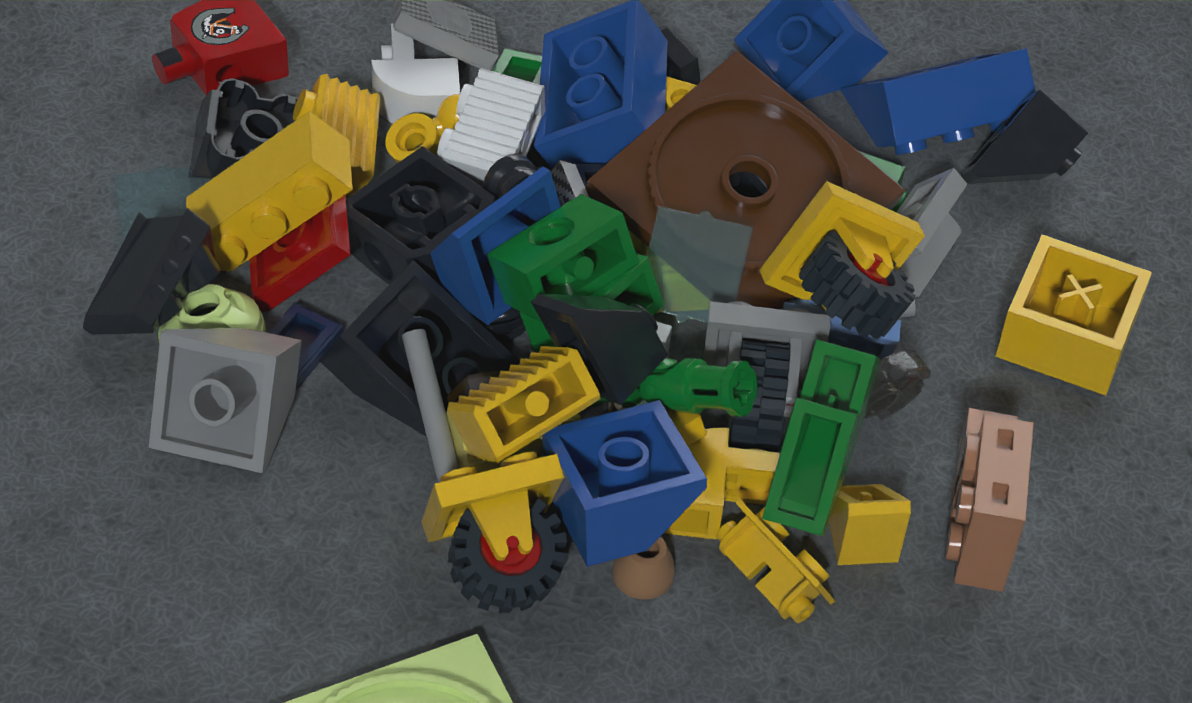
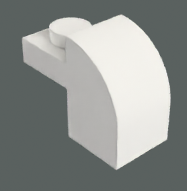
[371,23,460,123]

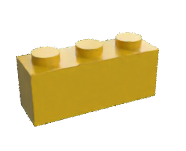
[186,111,352,271]

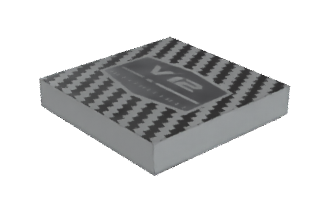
[393,0,499,71]

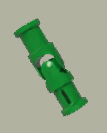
[589,358,757,417]

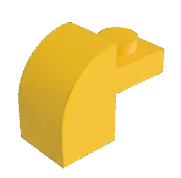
[663,428,780,539]

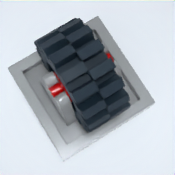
[702,301,831,452]

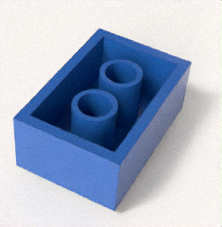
[534,0,668,169]

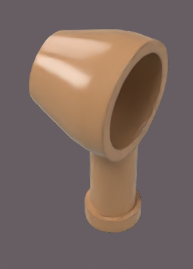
[612,537,675,599]

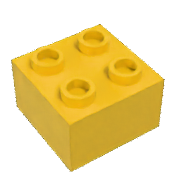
[995,235,1152,396]

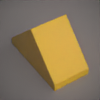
[829,484,911,565]

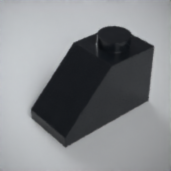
[960,90,1088,184]
[531,294,668,405]

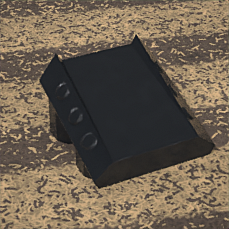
[188,78,298,179]
[83,208,221,335]

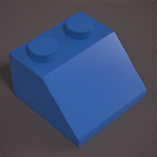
[733,0,889,102]
[430,167,561,325]
[542,400,707,567]

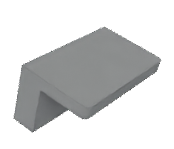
[897,168,967,298]

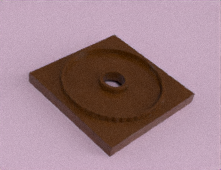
[586,51,905,310]

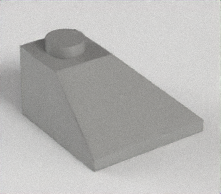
[148,328,302,473]

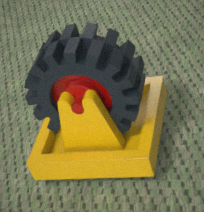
[759,181,925,339]
[421,452,568,613]

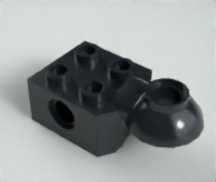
[346,146,526,342]

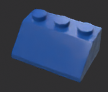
[841,48,1036,155]

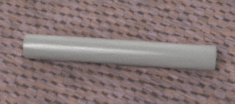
[402,329,460,483]

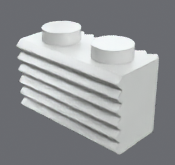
[437,68,545,188]

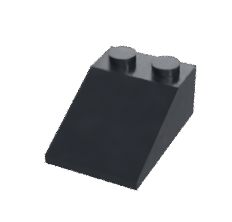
[319,260,520,437]

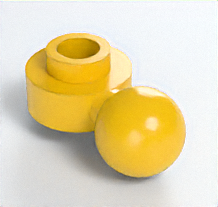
[385,94,460,163]

